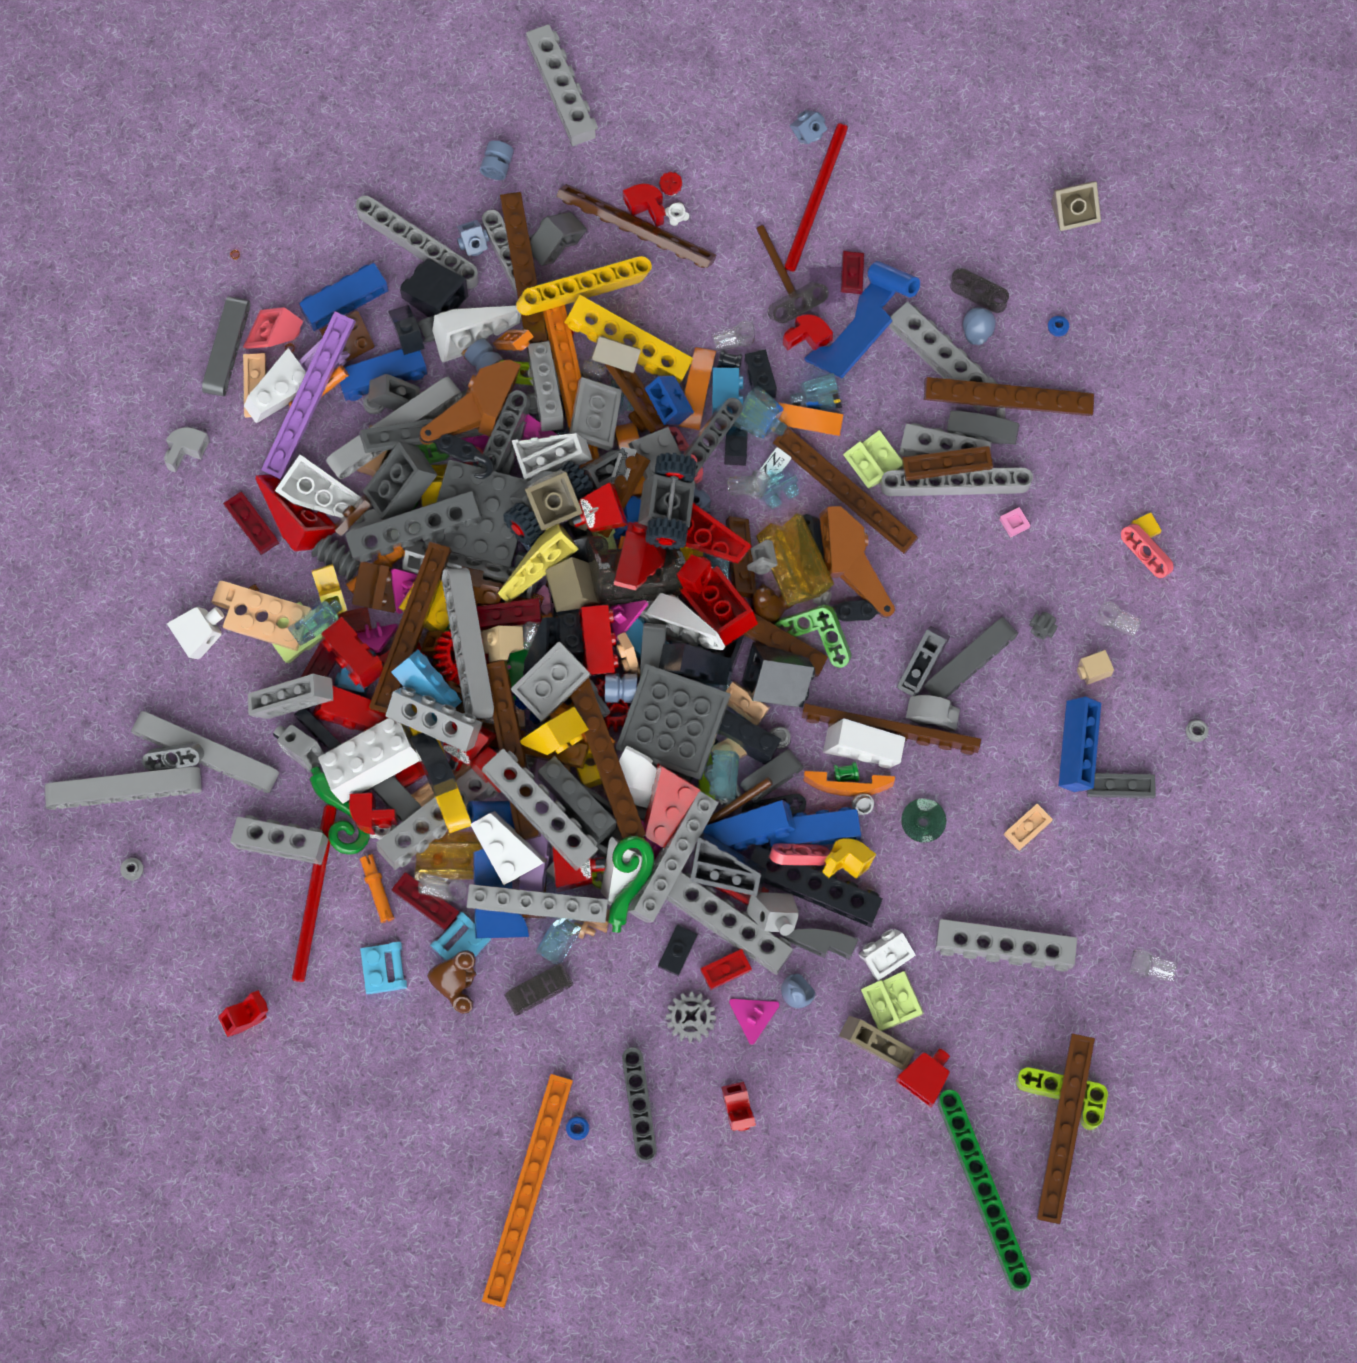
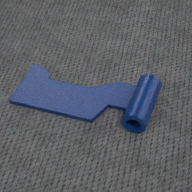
[804,261,920,378]
[466,801,529,939]

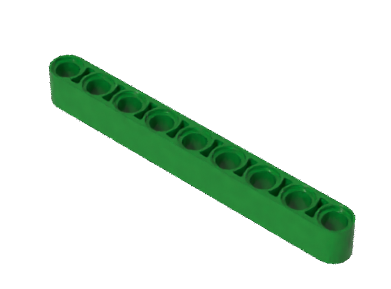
[938,1090,1031,1291]

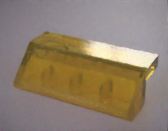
[756,513,834,606]
[415,832,483,880]

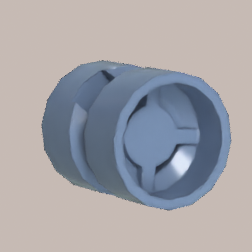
[480,141,514,181]
[464,338,504,372]
[605,673,637,703]

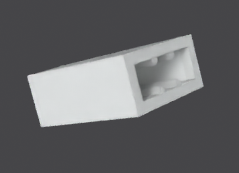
[601,837,655,906]

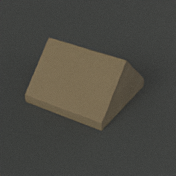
[1051,181,1101,231]
[545,557,600,612]

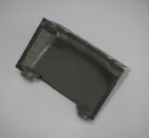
[586,536,686,604]

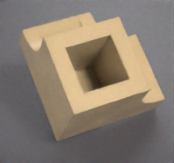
[482,626,524,663]

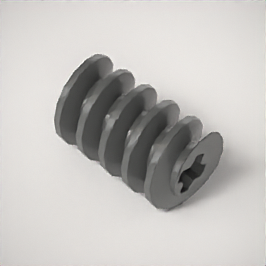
[312,535,360,580]

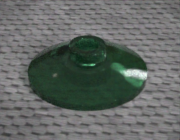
[901,798,947,843]

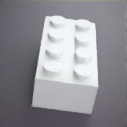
[318,718,419,803]

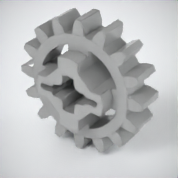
[666,992,716,1043]

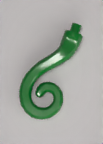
[310,767,370,855]
[608,836,654,933]

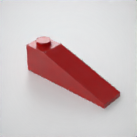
[255,474,336,551]
[685,503,752,564]
[614,522,667,591]

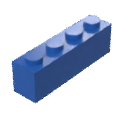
[299,263,388,331]
[339,349,427,401]
[1058,697,1102,792]
[702,800,796,852]
[768,807,861,848]

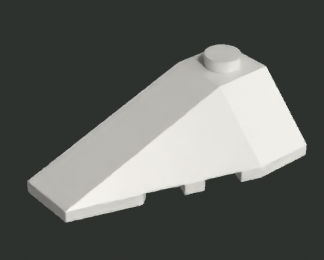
[432,306,521,362]
[275,455,372,523]
[646,593,725,650]
[604,746,657,808]

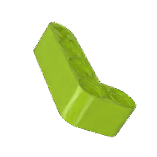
[1016,1067,1108,1130]

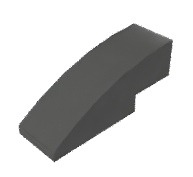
[947,411,1020,445]
[784,929,858,960]

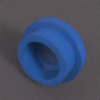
[1048,316,1069,337]
[566,1117,589,1140]

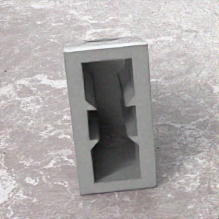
[273,725,324,774]
[746,892,799,936]

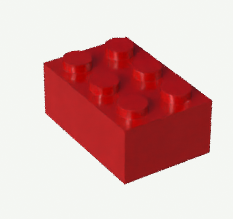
[680,566,758,646]
[579,605,618,675]

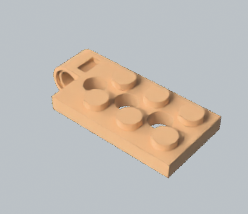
[211,581,312,651]

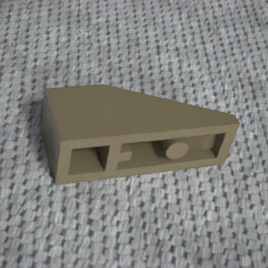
[839,1016,915,1071]

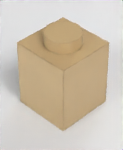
[1077,650,1114,685]

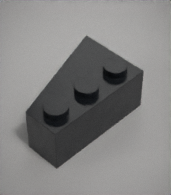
[659,641,732,685]
[690,832,766,896]

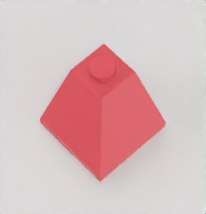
[243,307,303,349]

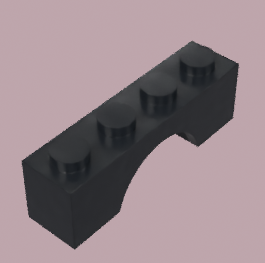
[718,709,781,765]

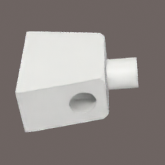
[167,607,224,659]

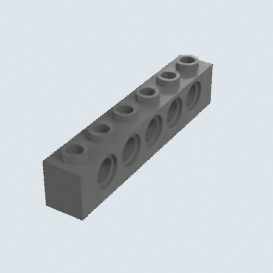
[345,491,482,562]

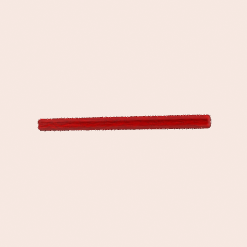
[785,123,848,272]
[292,805,337,982]

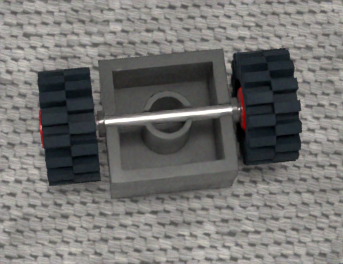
[638,453,696,549]
[503,461,594,545]

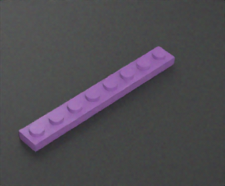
[261,312,356,480]

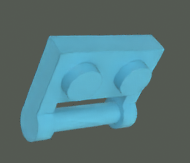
[430,912,491,960]
[360,942,407,994]

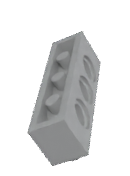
[528,341,563,432]
[899,423,992,457]
[248,674,333,719]
[385,687,482,752]
[230,815,328,865]

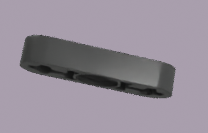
[142,742,204,771]

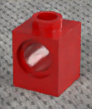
[677,554,714,595]

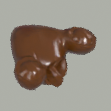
[751,583,799,625]
[427,950,477,1014]

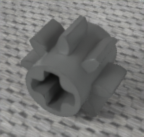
[1029,612,1058,640]

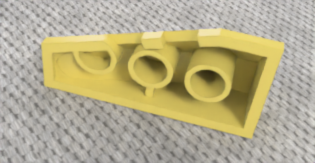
[498,524,579,602]

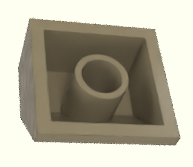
[524,470,582,531]

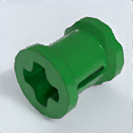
[833,761,859,782]

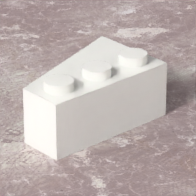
[244,348,306,423]
[512,433,593,481]
[823,719,905,768]
[470,811,548,885]

